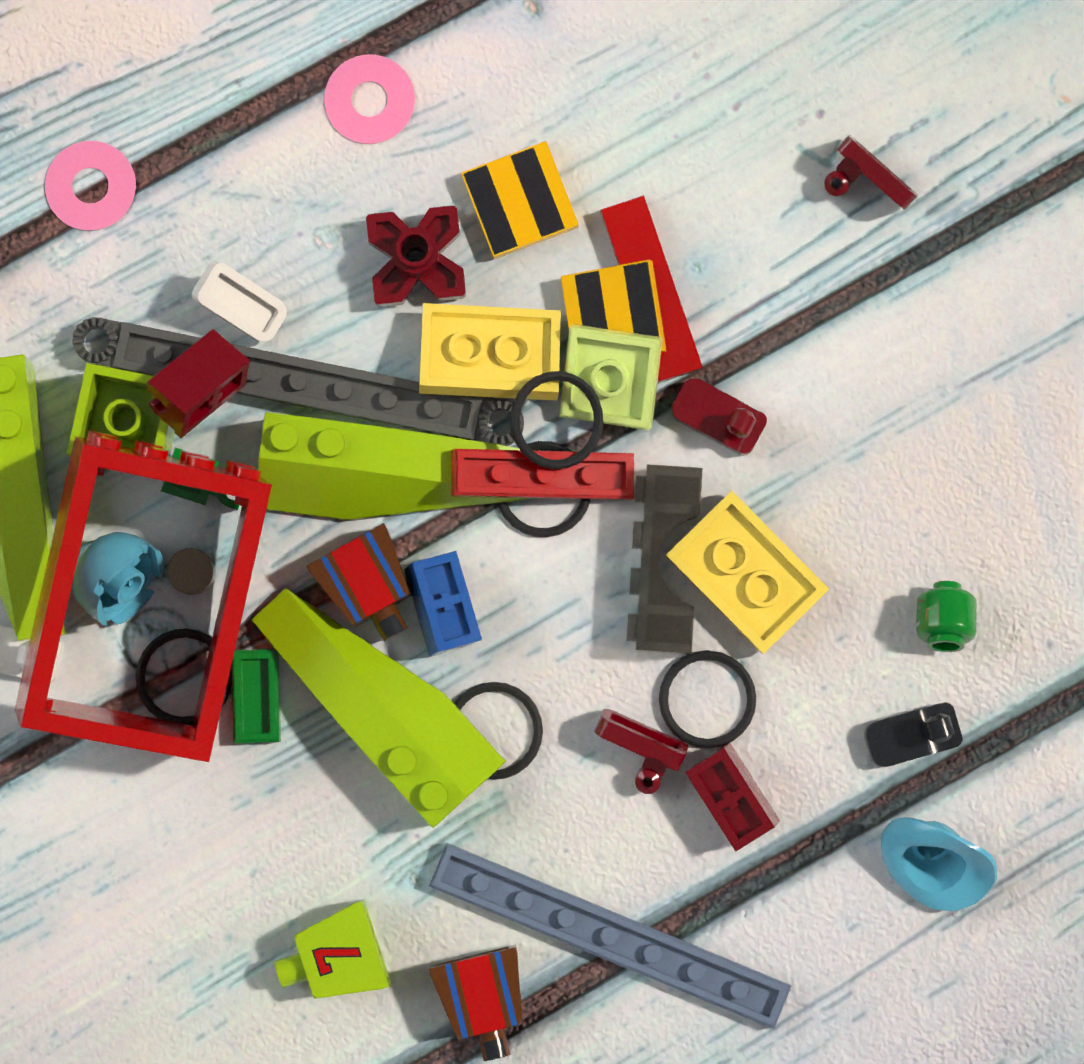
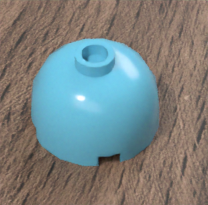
[72,532,165,626]

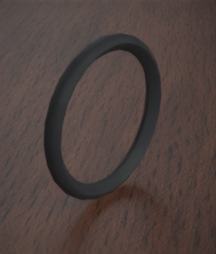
[510,371,603,470]
[497,441,590,537]
[135,628,232,725]
[659,650,756,748]
[454,682,543,780]

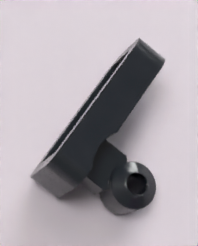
[864,702,963,767]

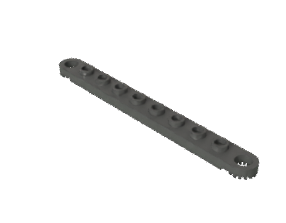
[72,317,524,446]

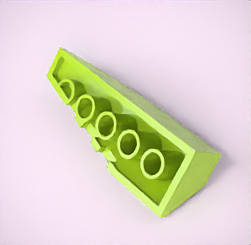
[0,354,65,642]
[259,412,537,520]
[252,588,507,828]

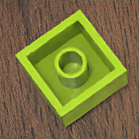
[67,363,175,456]

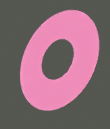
[324,55,415,144]
[45,141,136,230]

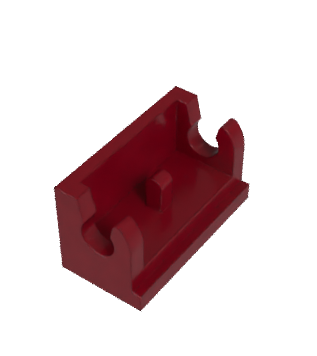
[147,329,250,439]
[685,743,780,852]

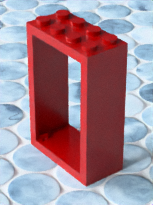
[14,430,272,762]

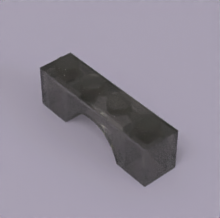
[626,464,703,655]

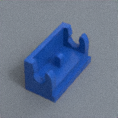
[404,551,482,657]

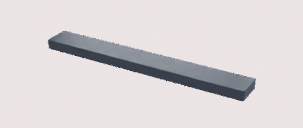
[429,843,791,1029]

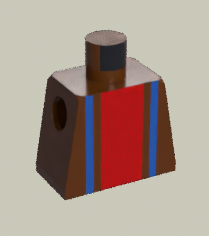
[306,523,411,642]
[429,944,522,1061]

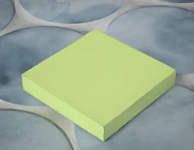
[559,324,663,430]

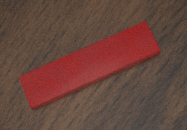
[600,195,703,384]
[451,449,634,500]

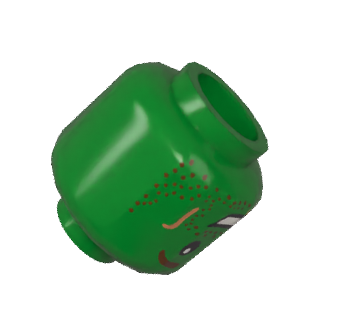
[916,581,977,652]

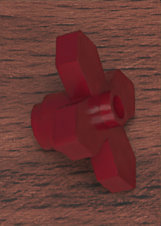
[366,205,466,307]

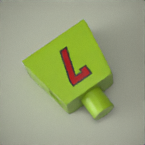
[274,899,391,999]

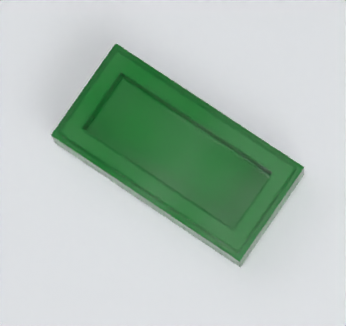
[231,649,281,743]

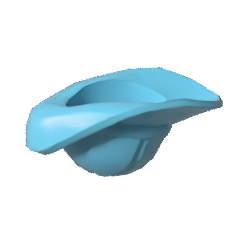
[881,817,997,911]

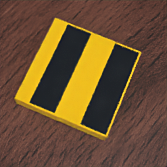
[461,141,579,260]
[561,260,667,352]

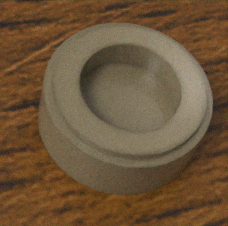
[167,548,215,595]

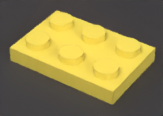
[419,303,561,401]
[665,490,829,655]

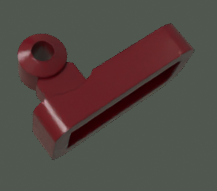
[824,135,918,210]
[672,378,767,456]
[594,709,688,794]

